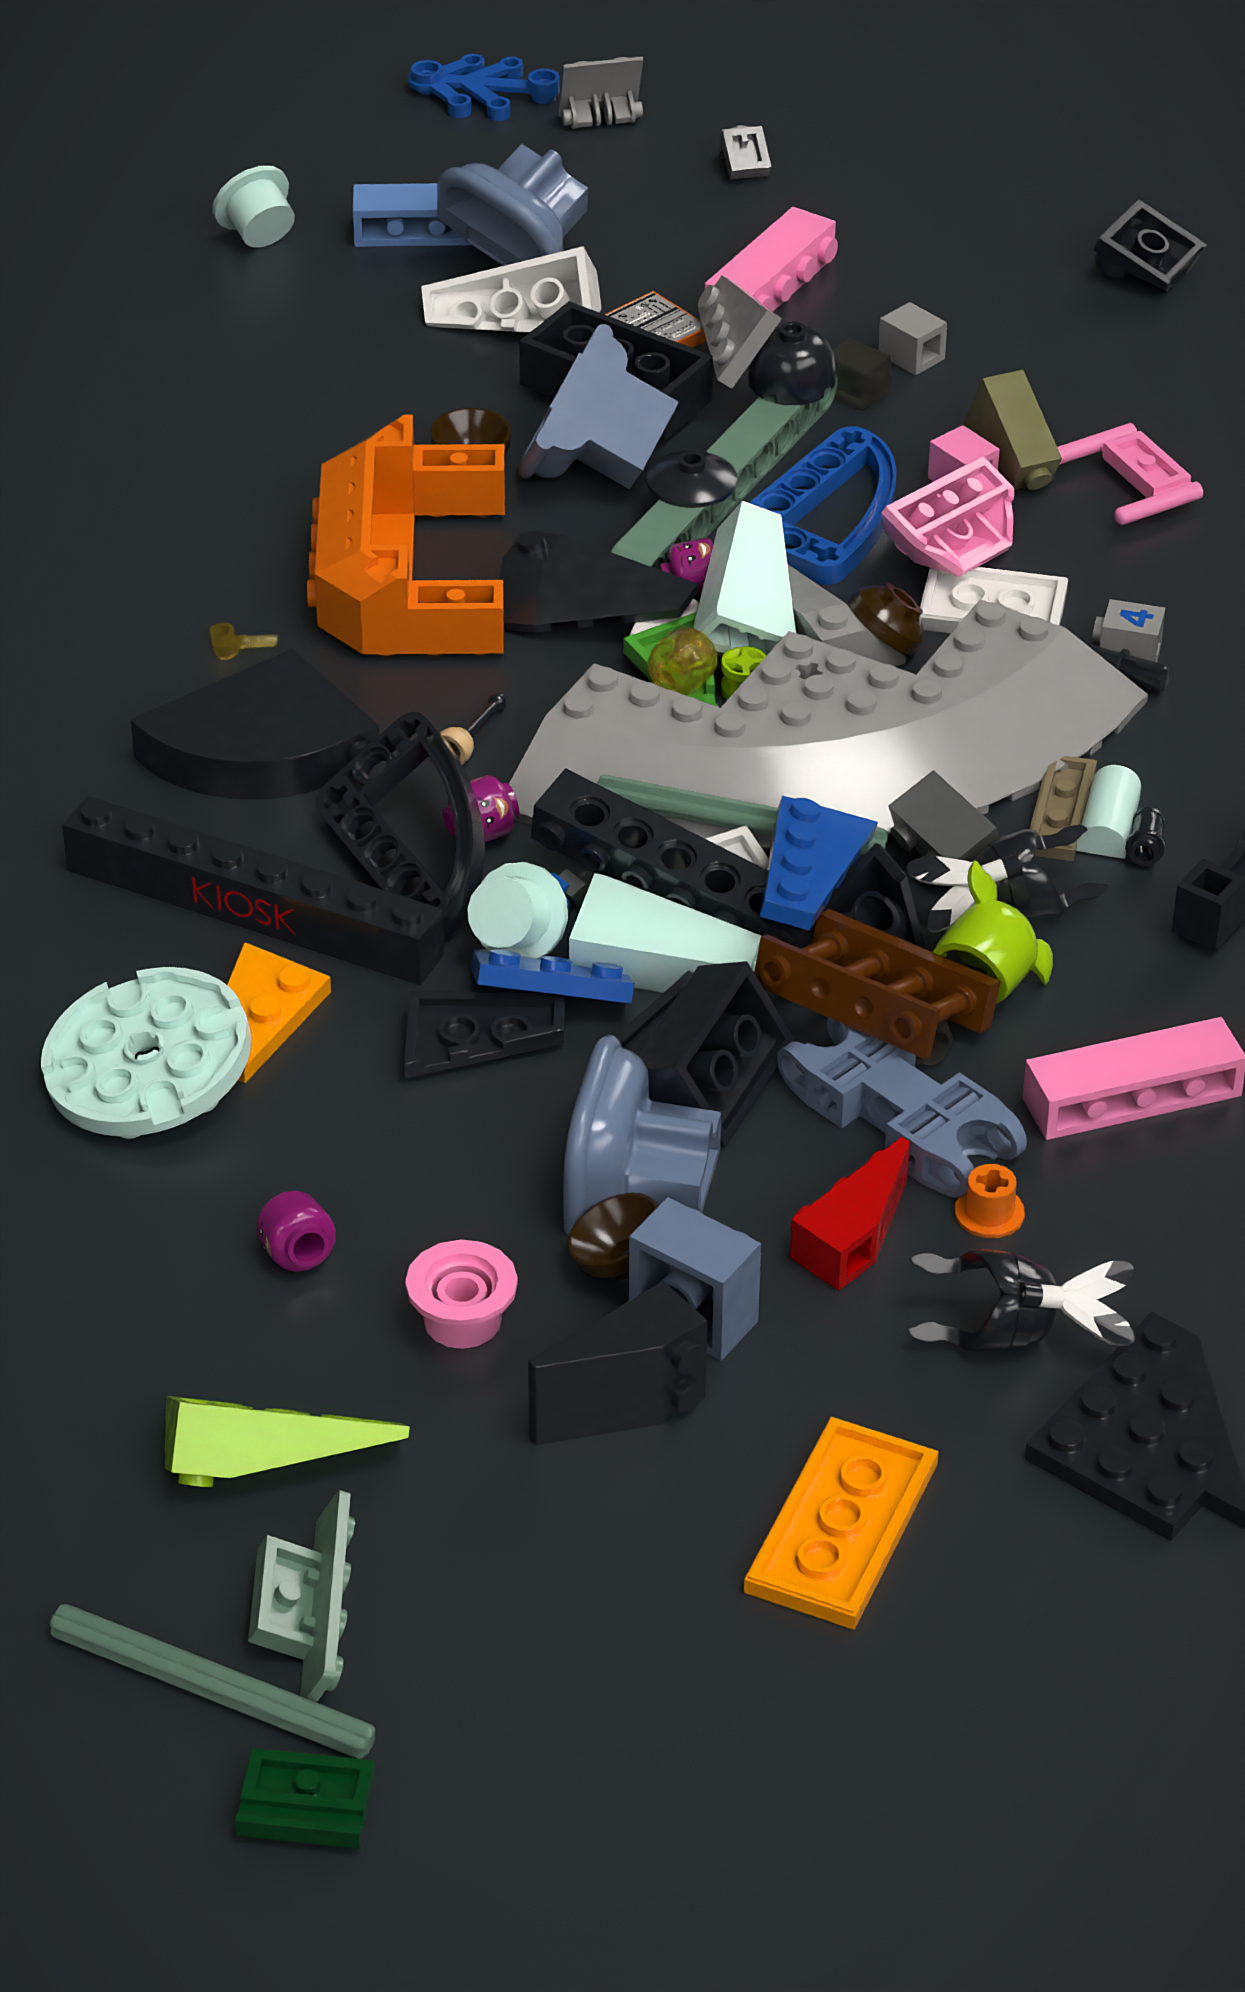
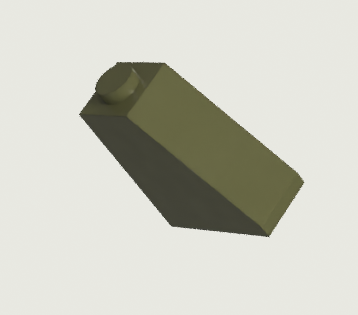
[963,369,1062,490]

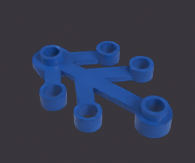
[407,54,560,121]

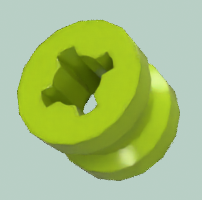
[721,646,767,700]

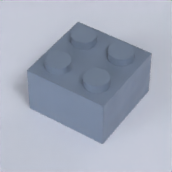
[629,1197,761,1361]

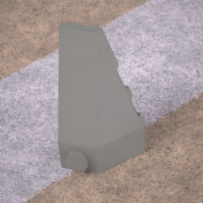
[787,564,906,666]

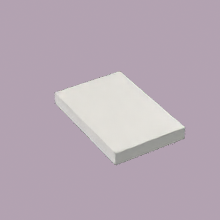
[920,567,1068,633]

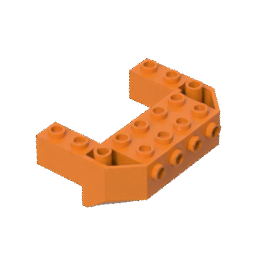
[307,415,505,656]

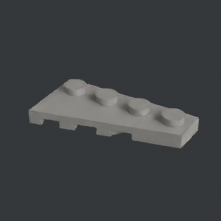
[698,275,782,388]

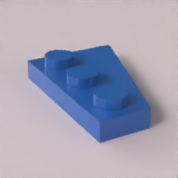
[470,947,635,1004]

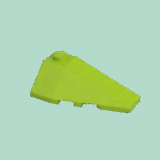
[165,1396,410,1487]

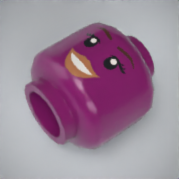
[660,538,714,601]
[442,775,520,843]
[256,1190,336,1272]

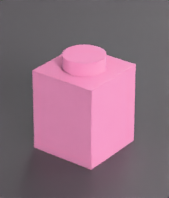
[928,425,1000,482]

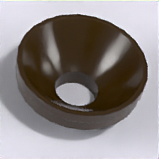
[430,408,511,454]
[847,583,923,655]
[568,1192,659,1280]

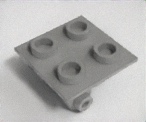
[558,57,643,129]

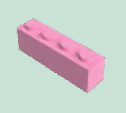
[705,207,838,312]
[1022,1017,1245,1140]

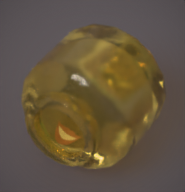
[648,627,717,696]

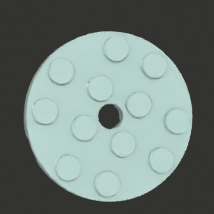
[41,967,252,1139]

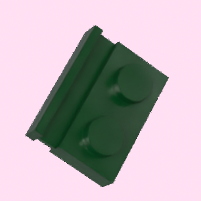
[235,1748,375,1849]

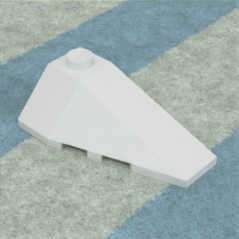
[421,246,602,332]

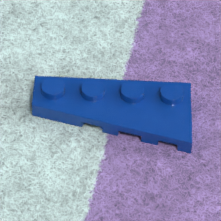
[759,795,878,930]

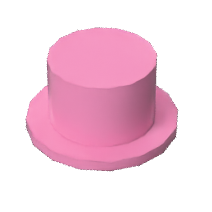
[405,1239,518,1349]

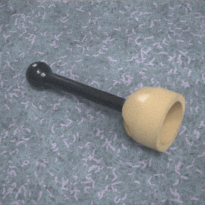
[440,692,507,765]

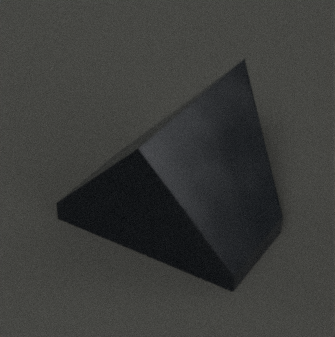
[825,843,926,949]

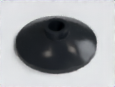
[647,451,737,508]

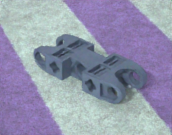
[777,1017,1027,1198]

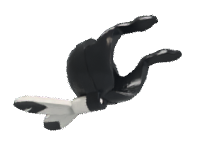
[907,825,1109,933]
[908,1249,1135,1351]

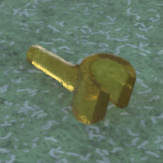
[209,622,277,660]

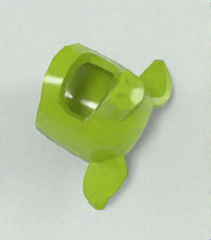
[933,860,1053,1004]

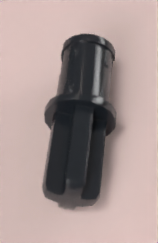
[1083,641,1170,692]

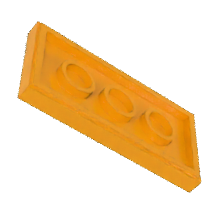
[744,1417,939,1630]

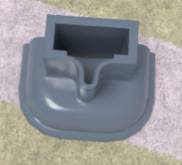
[437,144,588,266]
[518,324,679,489]
[563,1035,721,1235]

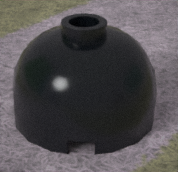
[748,321,835,405]

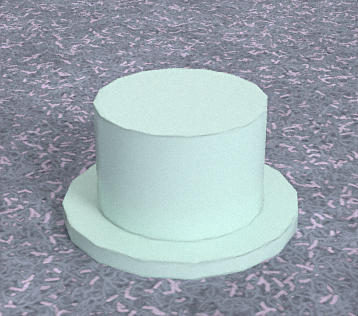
[212,166,295,247]
[467,862,568,959]

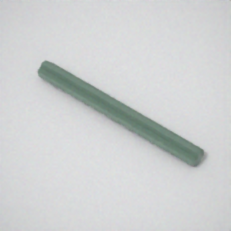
[597,774,888,855]
[49,1604,376,1759]

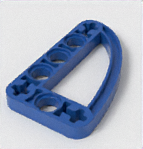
[749,426,896,585]

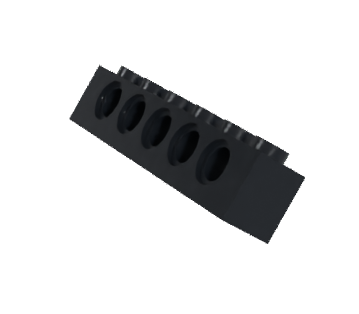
[531,768,825,949]

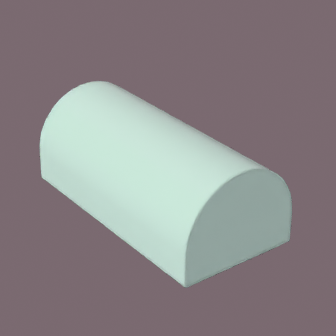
[1076,765,1141,859]

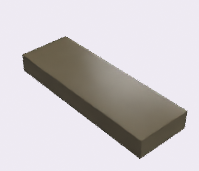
[1030,756,1097,862]

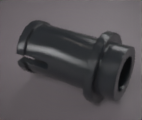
[1125,807,1165,866]

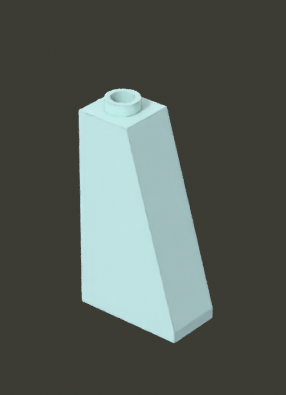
[692,501,796,655]
[569,873,761,993]

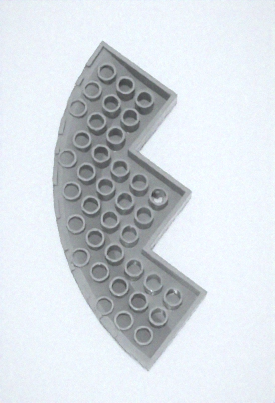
[509,599,1148,851]

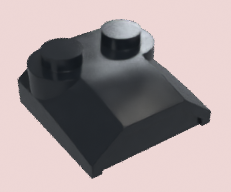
[1093,199,1207,292]

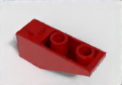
[790,1137,910,1291]

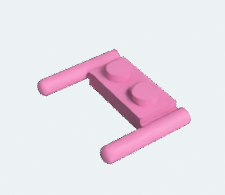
[1057,423,1203,525]

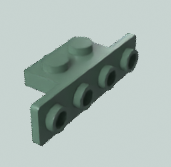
[248,1490,355,1703]

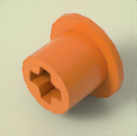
[955,1164,1025,1239]

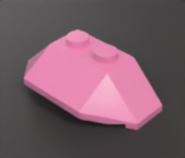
[881,456,1014,577]

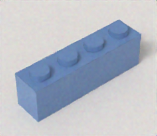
[353,183,471,247]

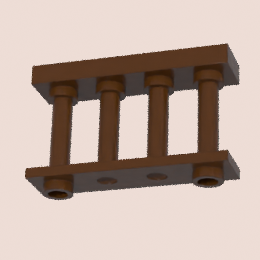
[754,909,1001,1059]

